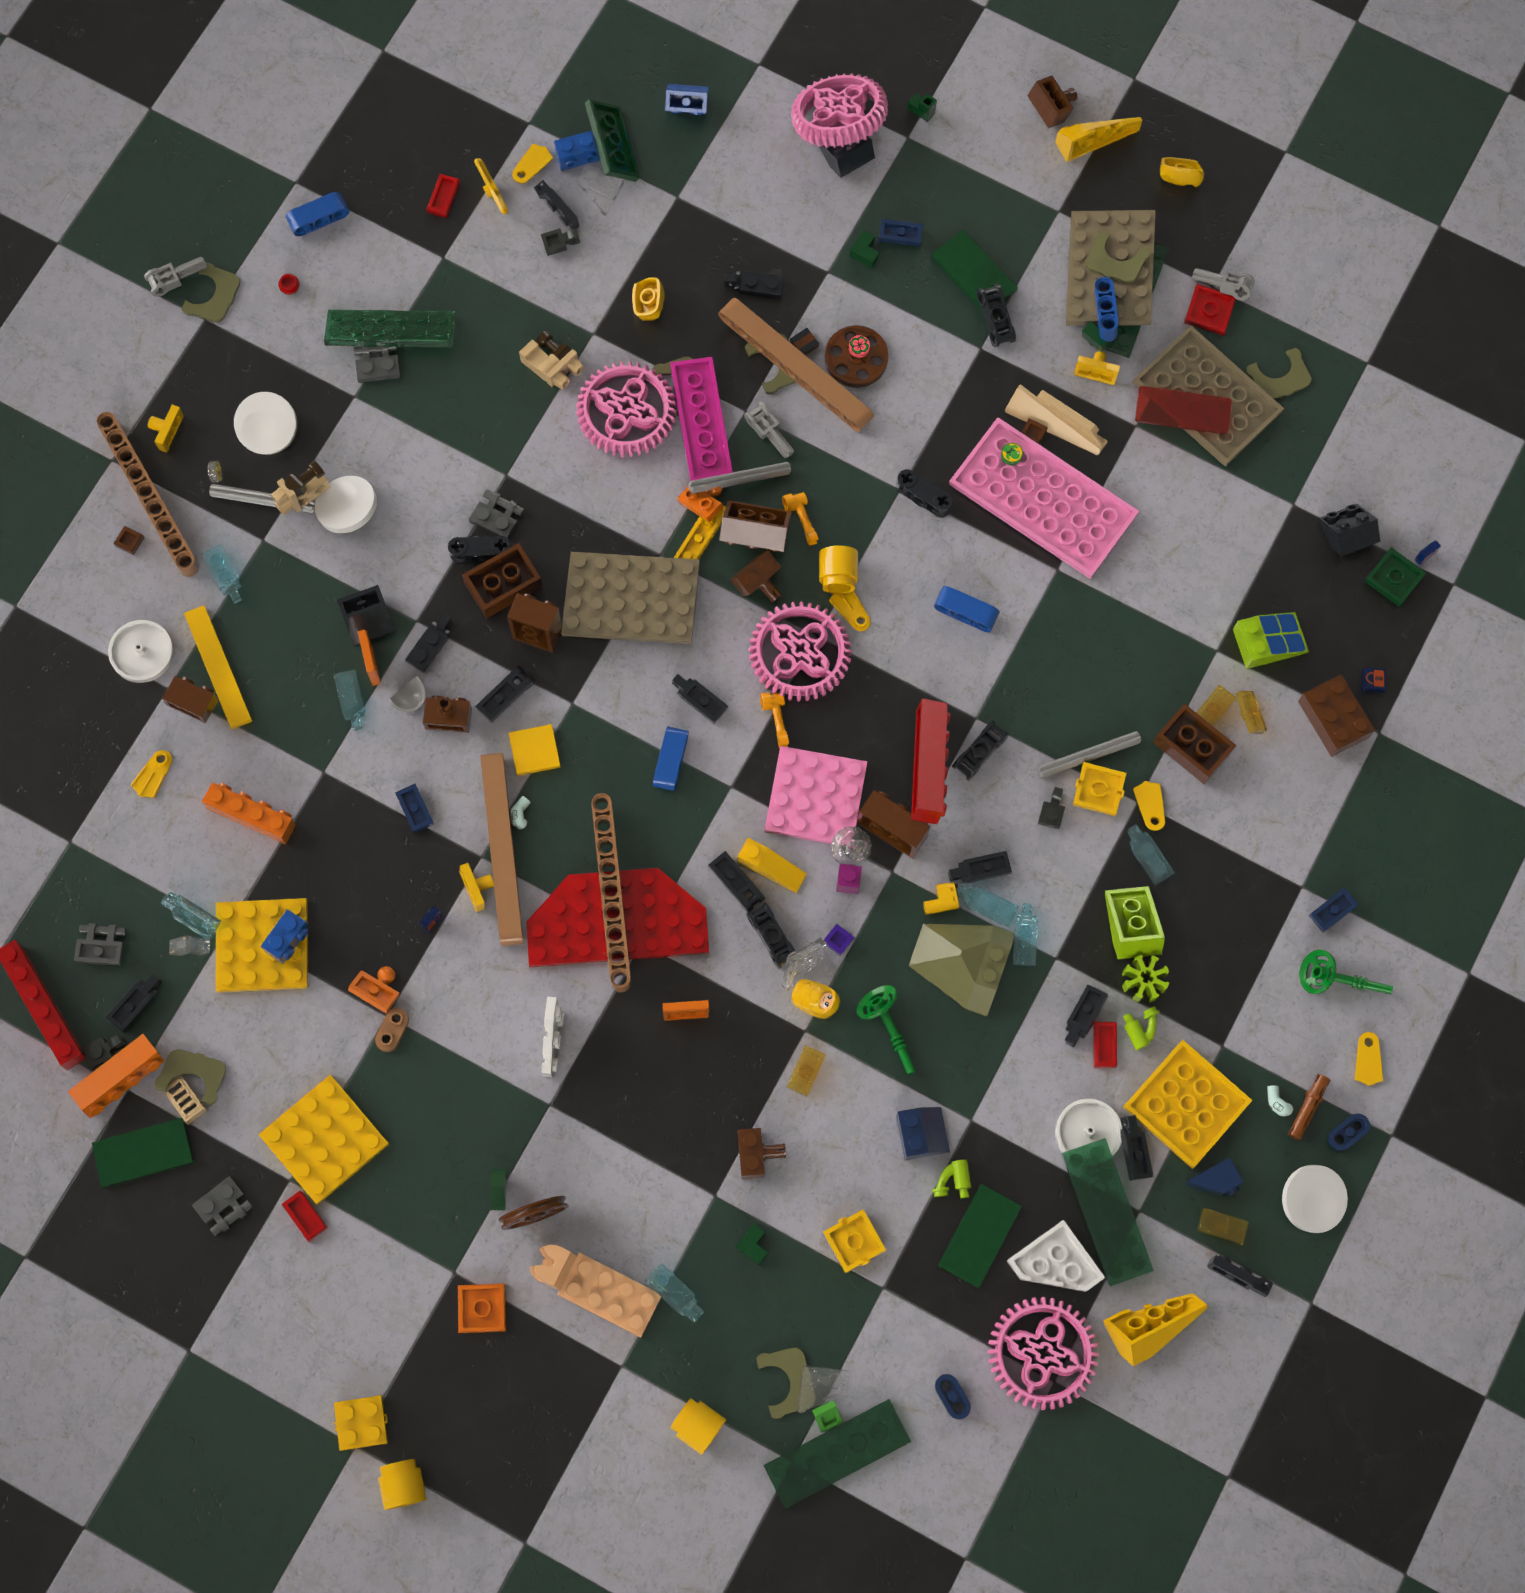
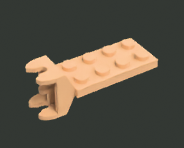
[530,1245,662,1338]

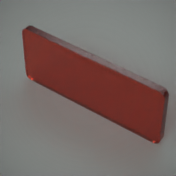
[1135,386,1232,434]

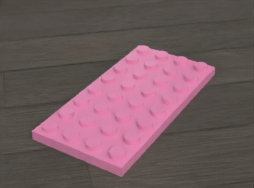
[949,418,1139,579]

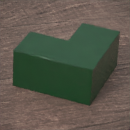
[907,93,937,122]
[850,230,879,268]
[1082,321,1119,352]
[490,1169,507,1210]
[736,1223,768,1265]

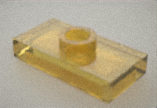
[1196,684,1237,727]
[1235,690,1267,734]
[786,1045,826,1097]
[1197,1208,1249,1245]

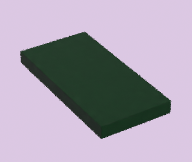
[585,99,640,182]
[931,230,1018,311]
[92,1118,194,1188]
[938,1184,1022,1289]

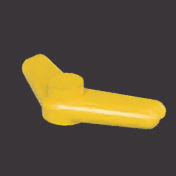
[474,158,509,215]

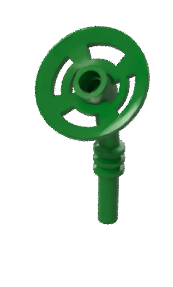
[1299,949,1393,995]
[856,985,916,1075]

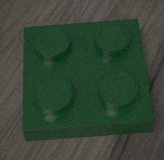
[1364,547,1426,607]

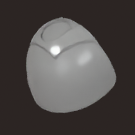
[388,676,427,713]

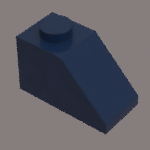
[1186,1158,1244,1196]

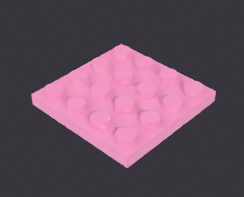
[764,746,867,848]

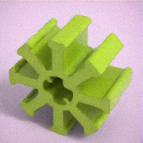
[1122,955,1169,1003]

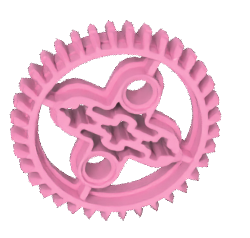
[791,73,888,148]
[576,361,676,458]
[749,601,852,702]
[988,1297,1099,1410]

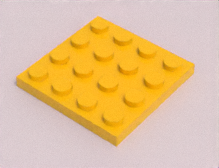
[216,898,308,993]
[1123,1039,1252,1169]
[258,1074,389,1205]

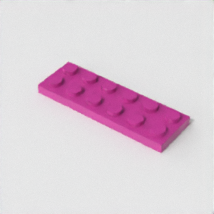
[670,357,733,481]

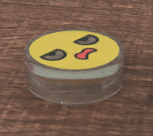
[208,460,222,483]

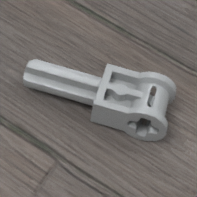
[144,257,207,297]
[1192,268,1255,301]
[744,402,794,459]

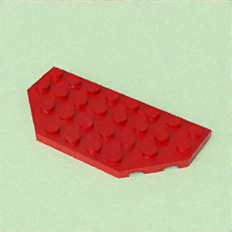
[526,868,709,967]

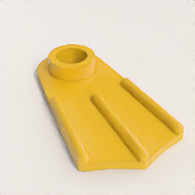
[512,144,553,184]
[829,591,871,632]
[131,750,172,798]
[1133,781,1165,831]
[1354,1032,1383,1086]

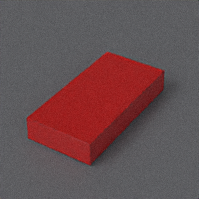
[427,174,460,218]
[1093,1021,1117,1068]
[282,1190,328,1242]

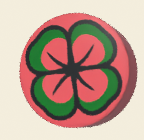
[849,335,870,358]

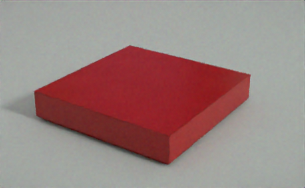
[1184,284,1236,336]

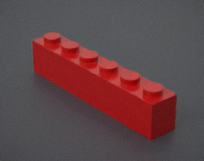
[911,699,950,825]
[0,940,87,1070]

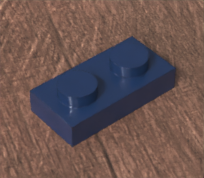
[879,219,923,247]
[395,784,434,833]
[1309,888,1359,933]

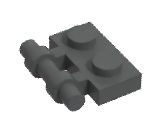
[354,341,401,383]
[469,490,525,539]
[74,923,126,966]
[192,1176,253,1236]

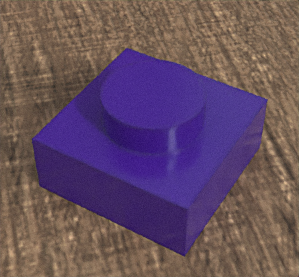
[823,924,854,956]

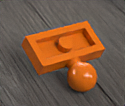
[677,486,723,522]
[348,966,399,1014]

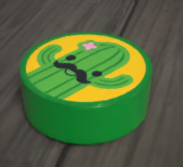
[1001,443,1023,466]

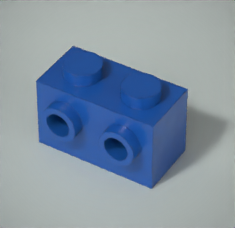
[665,84,709,115]
[554,131,600,171]
[260,909,310,964]

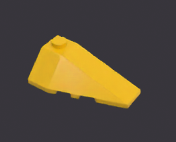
[1055,117,1142,162]
[1103,1293,1207,1367]

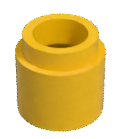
[819,546,858,594]
[670,1398,727,1455]
[378,1459,427,1511]

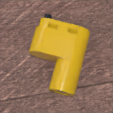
[923,882,959,915]

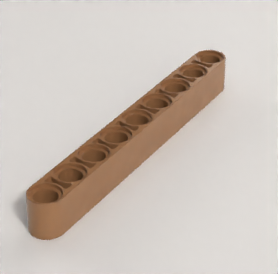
[718,298,874,432]
[96,412,199,577]
[480,752,524,947]
[591,793,631,992]

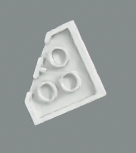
[541,996,564,1078]
[1007,1220,1105,1292]

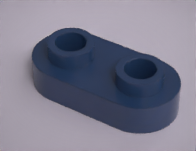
[1328,1113,1370,1151]
[934,1374,971,1420]

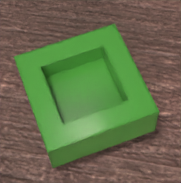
[812,1400,843,1433]

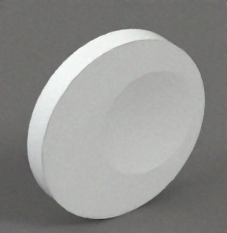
[234,392,297,455]
[315,476,377,533]
[108,620,174,683]
[1055,1099,1122,1166]
[1282,1165,1348,1233]

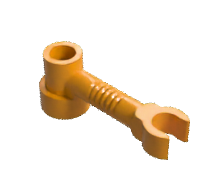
[782,492,818,546]
[760,692,789,748]

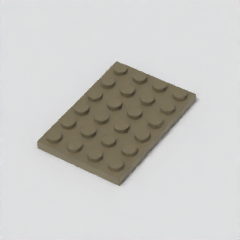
[1066,210,1156,326]
[1132,326,1284,467]
[561,552,700,644]

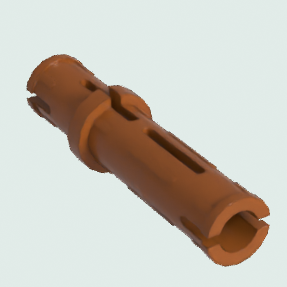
[1288,1074,1331,1141]

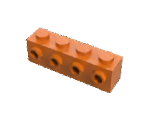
[202,783,296,845]
[68,1034,165,1119]

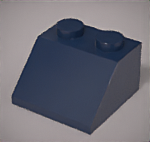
[896,1107,950,1161]

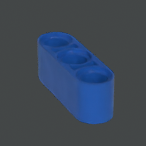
[286,192,349,237]
[1094,277,1119,341]
[933,586,1000,632]
[652,726,689,791]

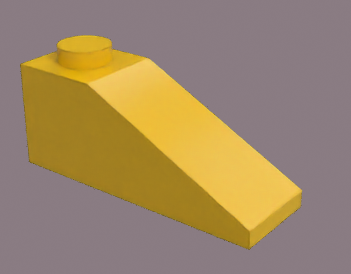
[737,838,807,894]

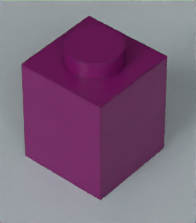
[836,864,862,894]

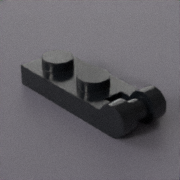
[476,666,535,723]
[708,851,765,912]

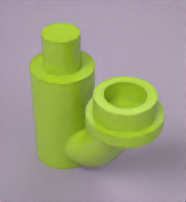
[1123,1006,1160,1051]
[932,1160,971,1199]

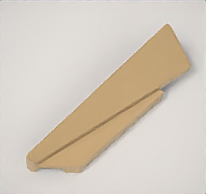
[1005,385,1108,455]

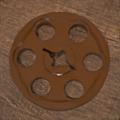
[825,325,888,388]
[499,1196,569,1230]

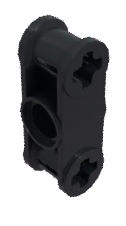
[976,284,1016,348]
[896,469,953,518]
[448,536,511,563]
[952,720,1010,781]
[746,902,798,969]

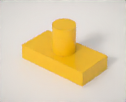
[1073,351,1120,385]
[148,405,184,453]
[459,863,494,912]

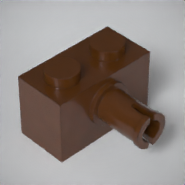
[1027,75,1077,129]
[730,550,782,603]
[162,676,218,724]
[423,696,472,733]
[738,1128,786,1179]

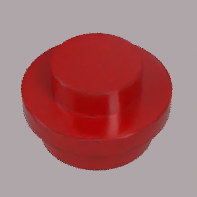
[278,274,300,295]

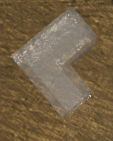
[169,936,210,956]

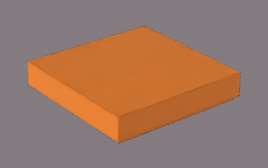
[358,630,381,686]
[662,1000,709,1021]
[458,1283,506,1333]

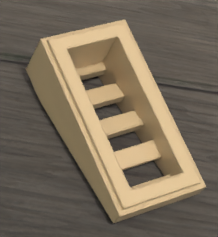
[164,1075,207,1125]

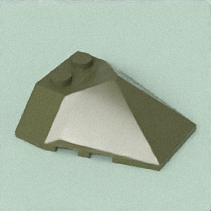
[909,924,1015,1017]

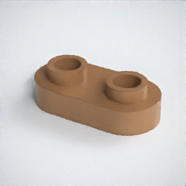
[375,1008,409,1052]

